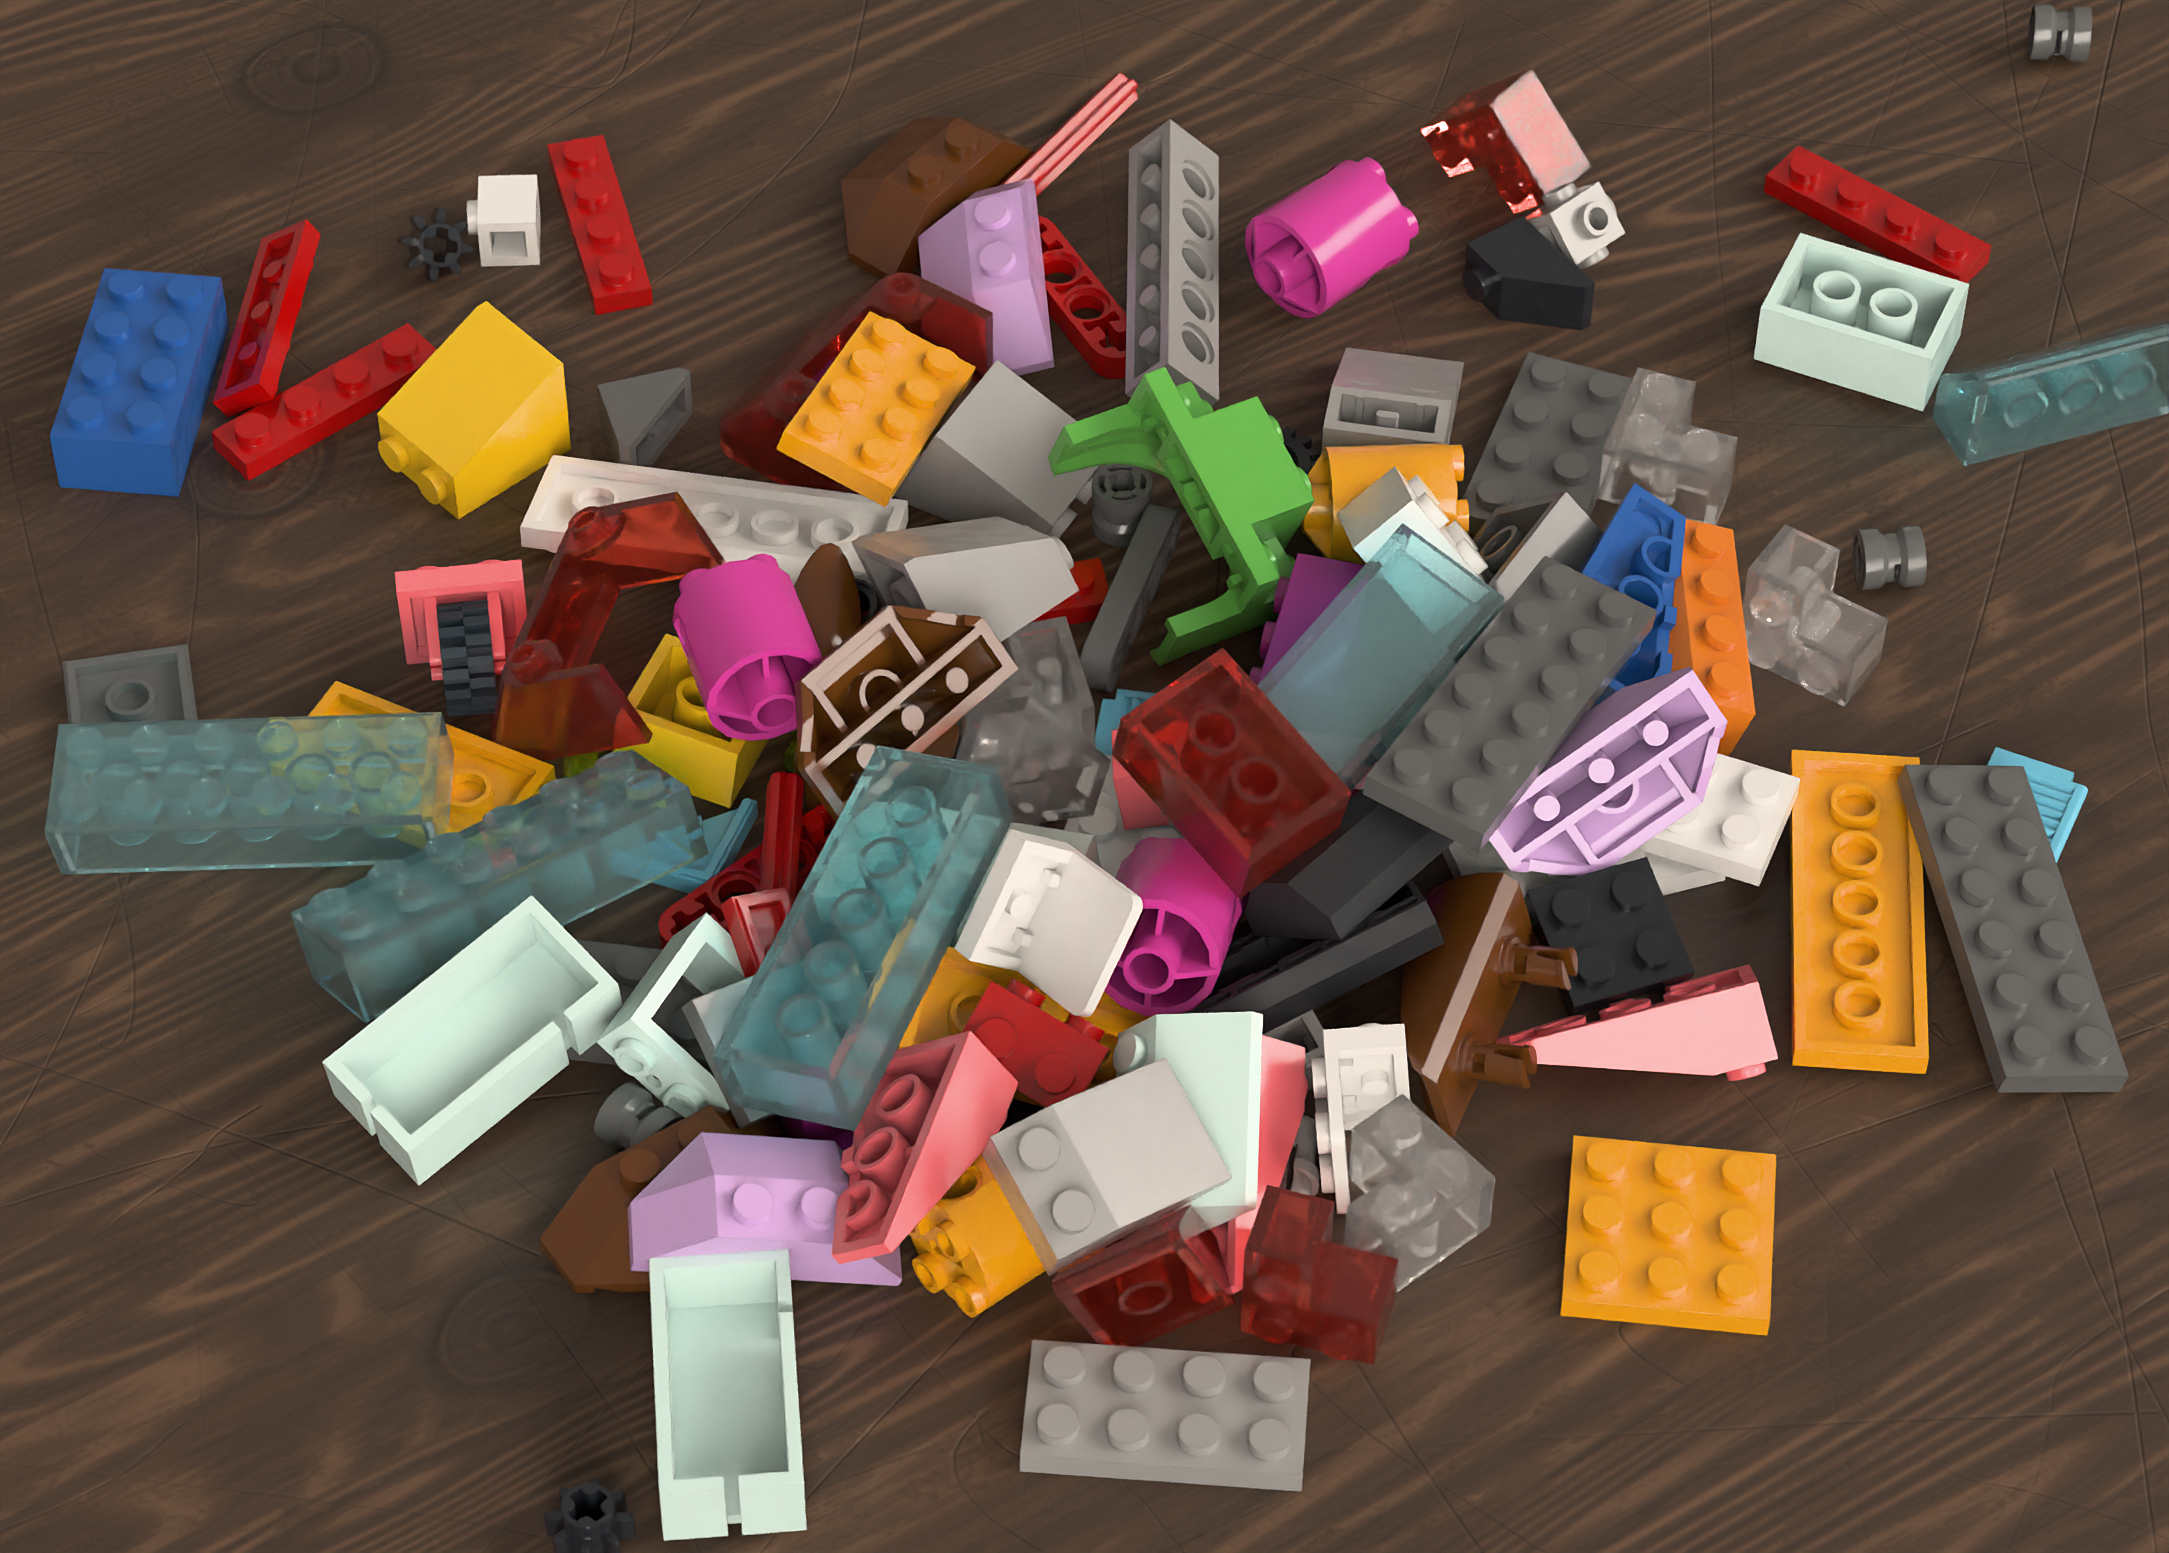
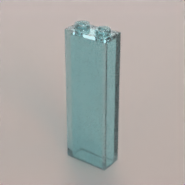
[1161,523,1505,882]

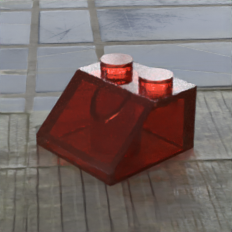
[1052,1205,1235,1347]

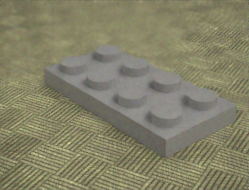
[1020,1340,1310,1492]

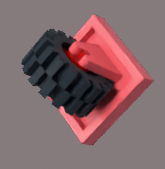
[395,559,531,717]

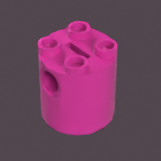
[1245,157,1419,319]
[672,554,823,741]
[1104,837,1242,1016]

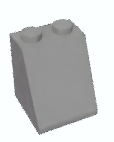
[894,360,1101,538]
[851,516,1079,642]

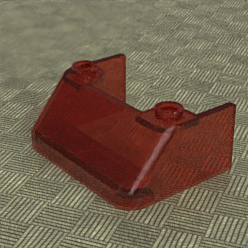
[719,272,993,494]
[489,492,726,761]

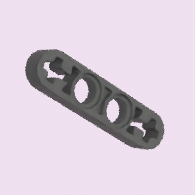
[1078,503,1182,693]

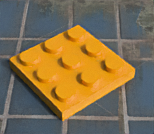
[1560,1135,1776,1336]

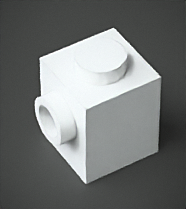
[467,174,541,267]

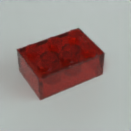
[1111,648,1352,899]

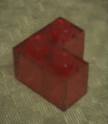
[1420,69,1591,214]
[1241,1185,1399,1365]

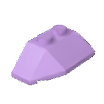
[918,178,1054,376]
[1489,667,1728,876]
[627,1132,902,1286]

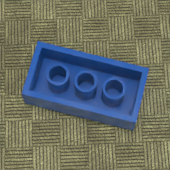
[50,268,229,497]

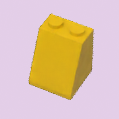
[377,301,571,520]

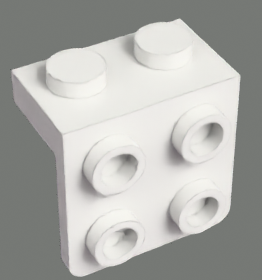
[954,829,1143,1017]
[1311,1023,1412,1214]

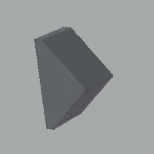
[597,367,693,467]

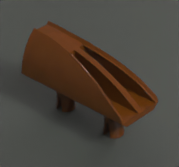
[1400,872,1578,1144]

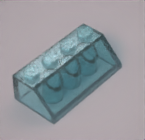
[1933,319,2169,466]

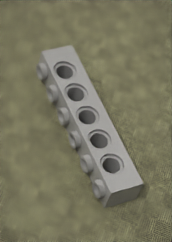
[1125,119,1219,407]

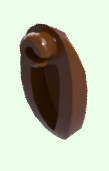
[794,543,862,658]

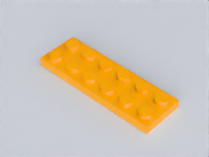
[1789,750,1929,1074]

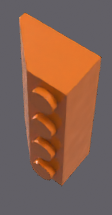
[1668,519,1756,756]

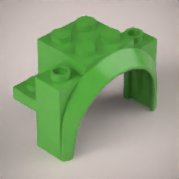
[1048,367,1315,666]

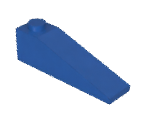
[1578,483,1686,711]

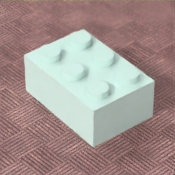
[1754,233,1969,411]

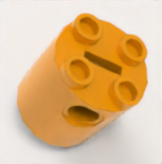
[1300,443,1469,566]
[909,1152,1046,1318]

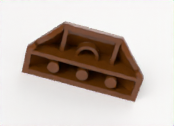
[841,117,1035,286]
[795,605,1018,823]
[539,1105,788,1293]

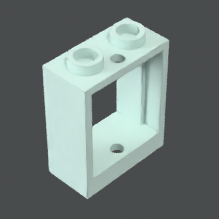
[597,913,745,1118]

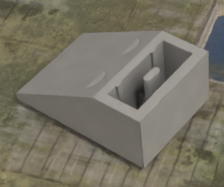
[1321,347,1464,454]

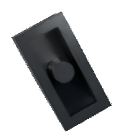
[1463,216,1595,330]

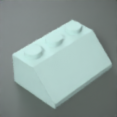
[1113,1012,1263,1243]

